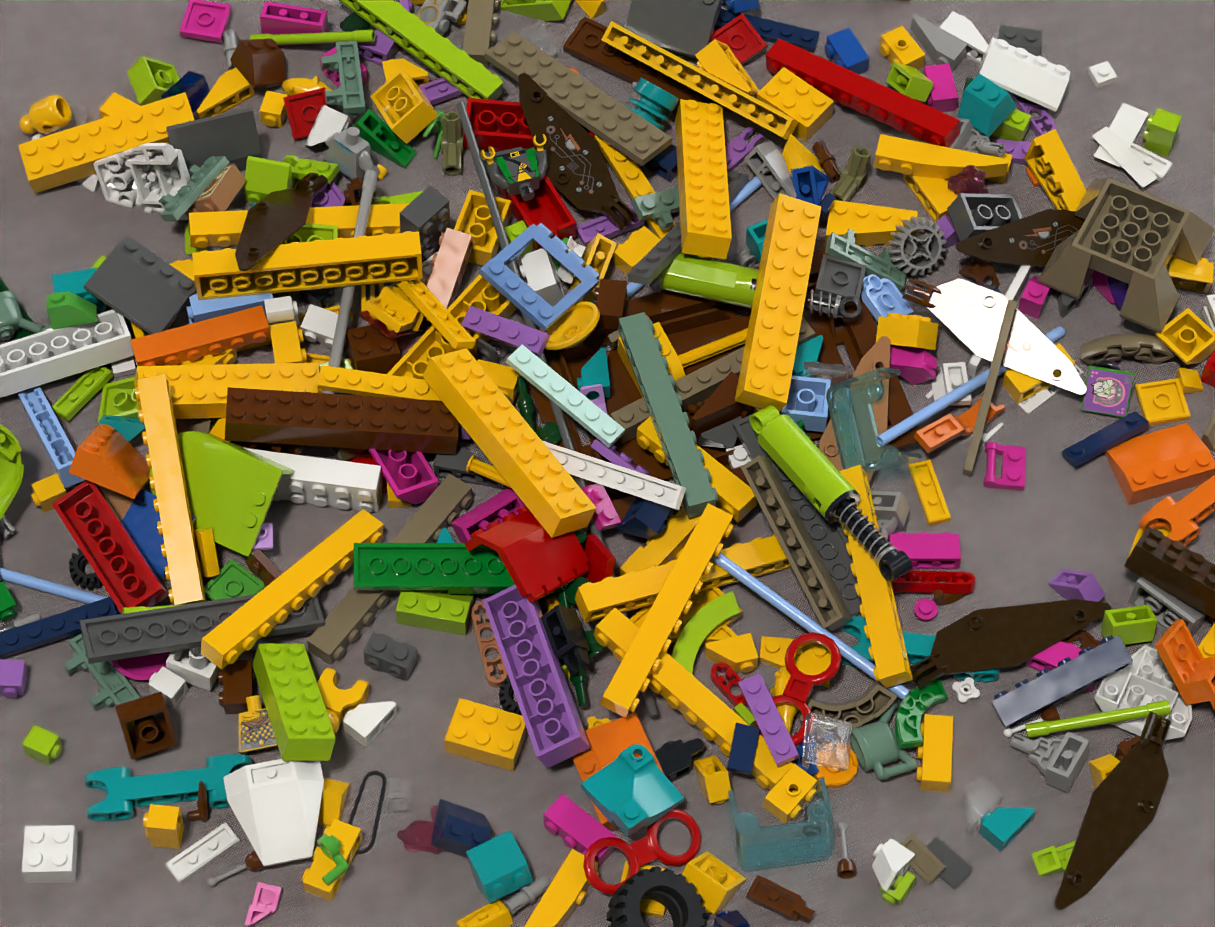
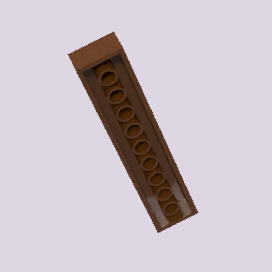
[224,387,458,455]

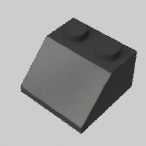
[998,25,1042,56]

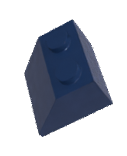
[617,496,676,539]
[431,799,491,858]

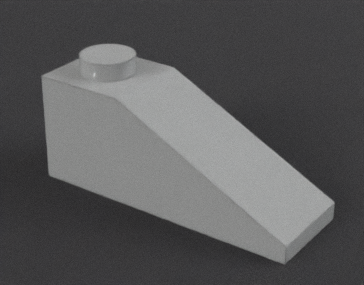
[910,14,968,72]
[744,141,797,200]

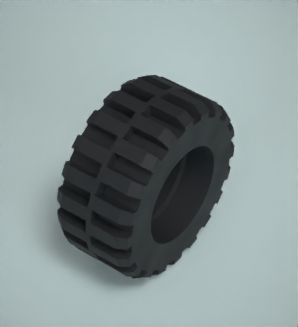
[607,867,706,927]

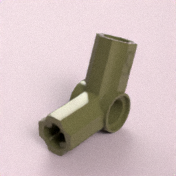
[441,111,463,176]
[830,146,872,202]

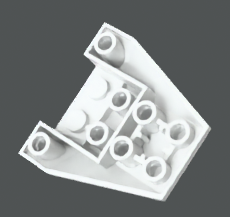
[1094,645,1192,740]
[223,759,324,867]

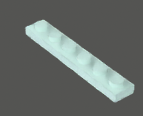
[506,344,625,448]

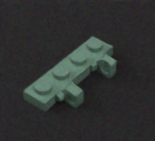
[321,41,365,114]
[159,156,230,222]
[631,187,680,231]
[825,229,906,291]
[64,634,140,711]

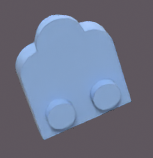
[861,274,914,322]

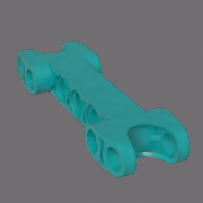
[839,616,999,682]
[85,754,252,822]

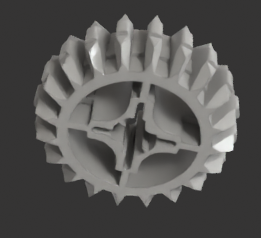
[887,216,947,276]

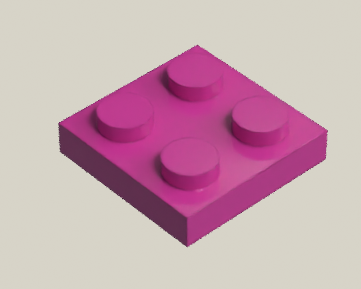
[179,0,232,43]

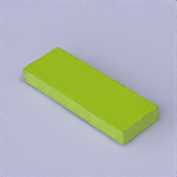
[51,366,114,422]

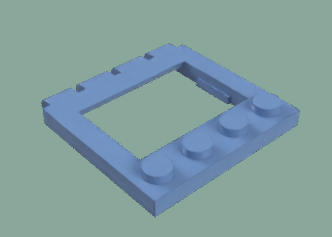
[479,223,600,332]

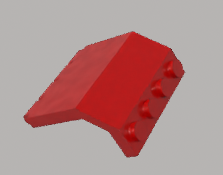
[464,505,590,603]

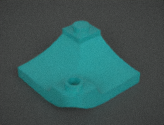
[581,744,684,837]

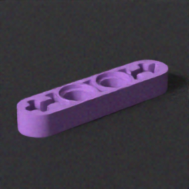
[1004,89,1056,137]

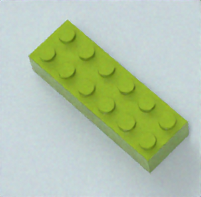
[252,643,336,761]

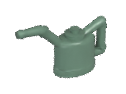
[0,291,52,340]
[848,685,918,780]

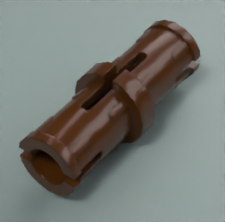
[812,141,841,183]

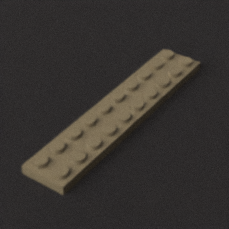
[485,32,672,166]

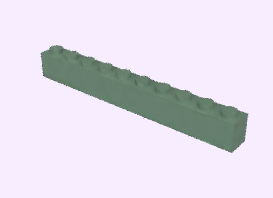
[618,312,718,518]

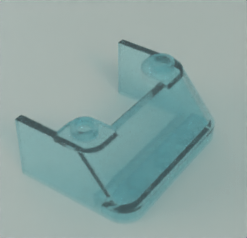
[826,367,921,472]
[726,777,834,872]

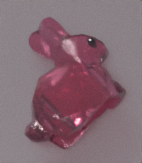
[948,165,989,195]
[397,806,442,855]

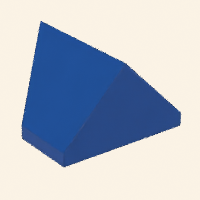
[790,165,830,205]

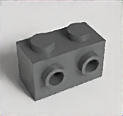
[363,633,417,681]

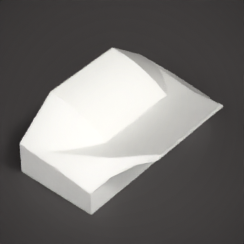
[557,236,586,284]
[931,362,972,406]

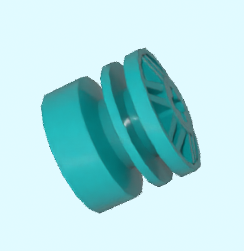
[625,78,680,131]

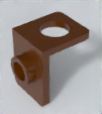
[959,260,1000,288]

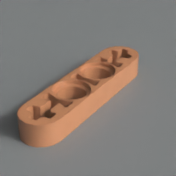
[471,602,507,688]

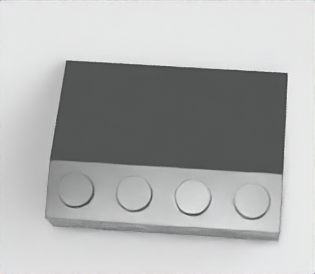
[625,0,722,58]
[166,107,262,171]
[84,235,197,335]

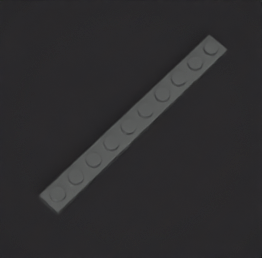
[628,171,748,285]

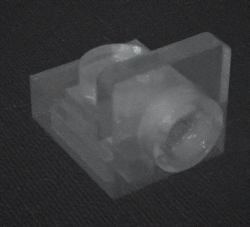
[61,104,93,131]

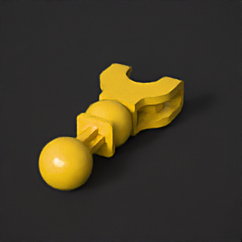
[317,667,369,735]

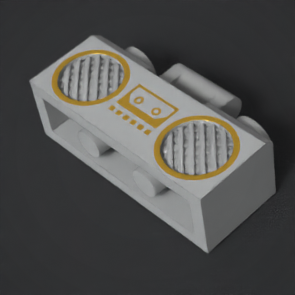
[417,0,467,36]

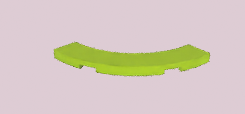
[671,591,740,675]

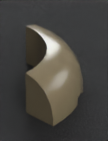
[1080,333,1175,365]
[798,681,897,730]

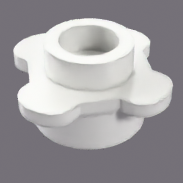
[952,677,980,703]

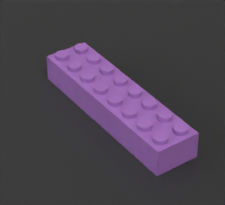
[482,585,590,768]

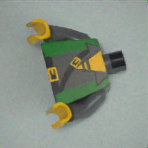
[480,134,548,201]

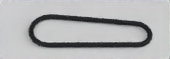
[348,771,387,854]

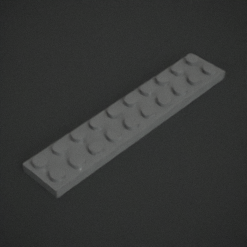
[733,414,862,616]
[79,594,325,664]

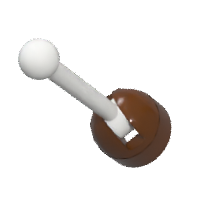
[1003,706,1060,737]

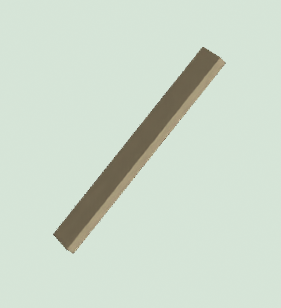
[963,300,1017,477]

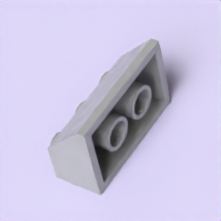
[1129,577,1206,636]

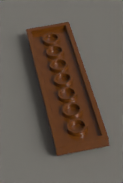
[563,16,731,105]

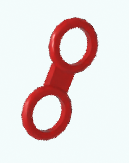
[756,632,842,746]
[583,809,702,895]

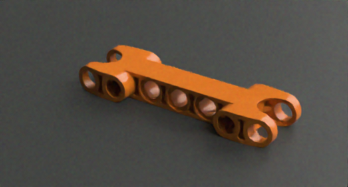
[1139,475,1215,547]

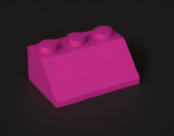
[368,449,439,504]

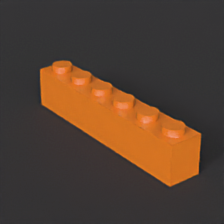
[130,305,271,366]

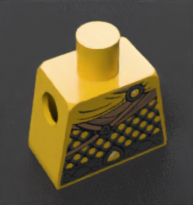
[239,695,278,753]

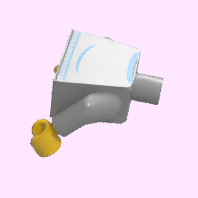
[325,127,388,180]

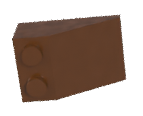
[691,372,753,442]

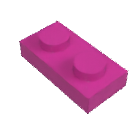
[582,484,621,531]

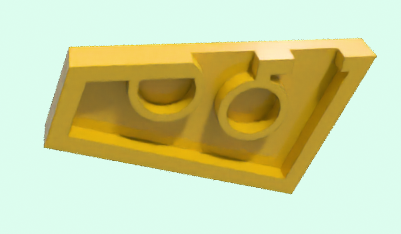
[759,636,831,688]

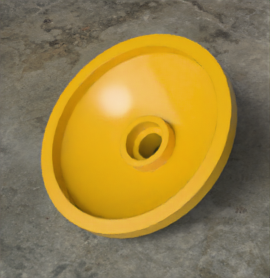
[539,302,600,351]

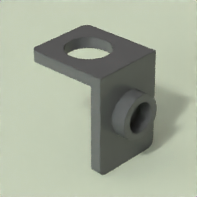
[477,338,510,364]

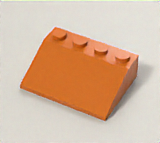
[1104,423,1215,505]
[68,424,150,499]
[572,713,665,831]

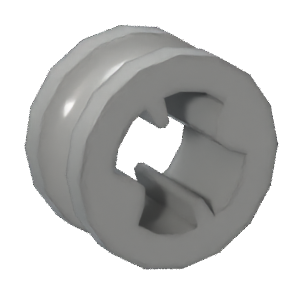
[735,249,757,268]

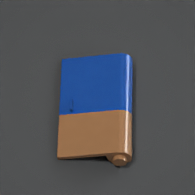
[97,484,197,580]

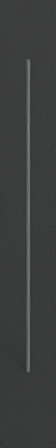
[456,102,659,719]

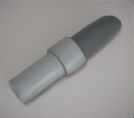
[0,613,40,633]

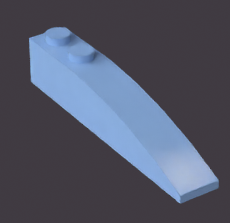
[17,386,85,488]

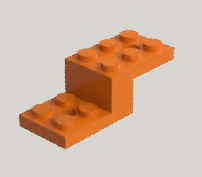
[1155,619,1215,711]

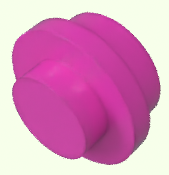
[914,598,938,621]

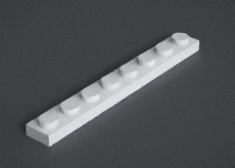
[542,441,686,510]

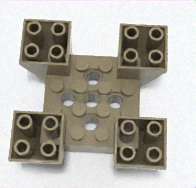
[1038,178,1215,333]

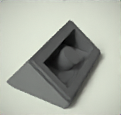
[927,836,973,890]

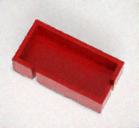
[497,173,576,251]

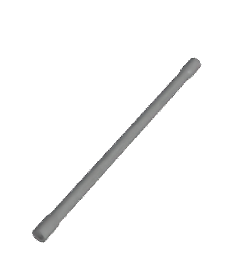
[322,170,378,394]

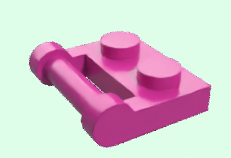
[983,442,1026,491]

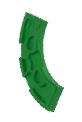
[895,678,948,749]

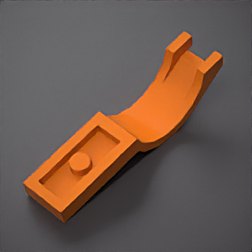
[914,395,1005,453]

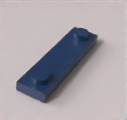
[1061,411,1149,467]

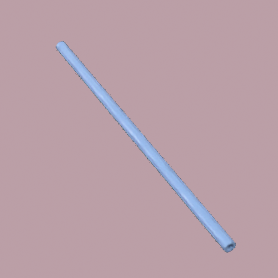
[0,567,270,651]

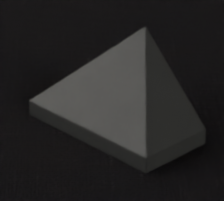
[698,416,742,448]

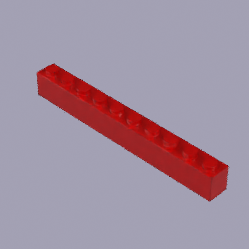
[765,38,960,148]

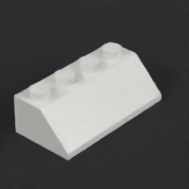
[978,37,1070,112]

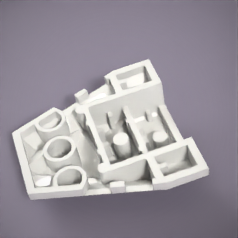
[93,143,191,220]

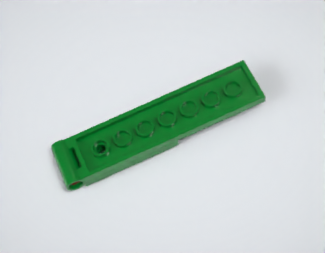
[354,543,564,594]

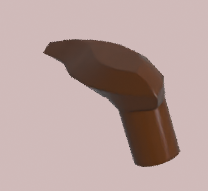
[933,589,973,605]
[187,781,208,823]

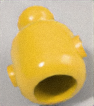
[19,94,72,135]

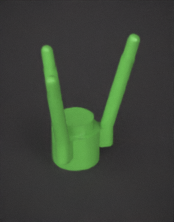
[423,110,445,159]

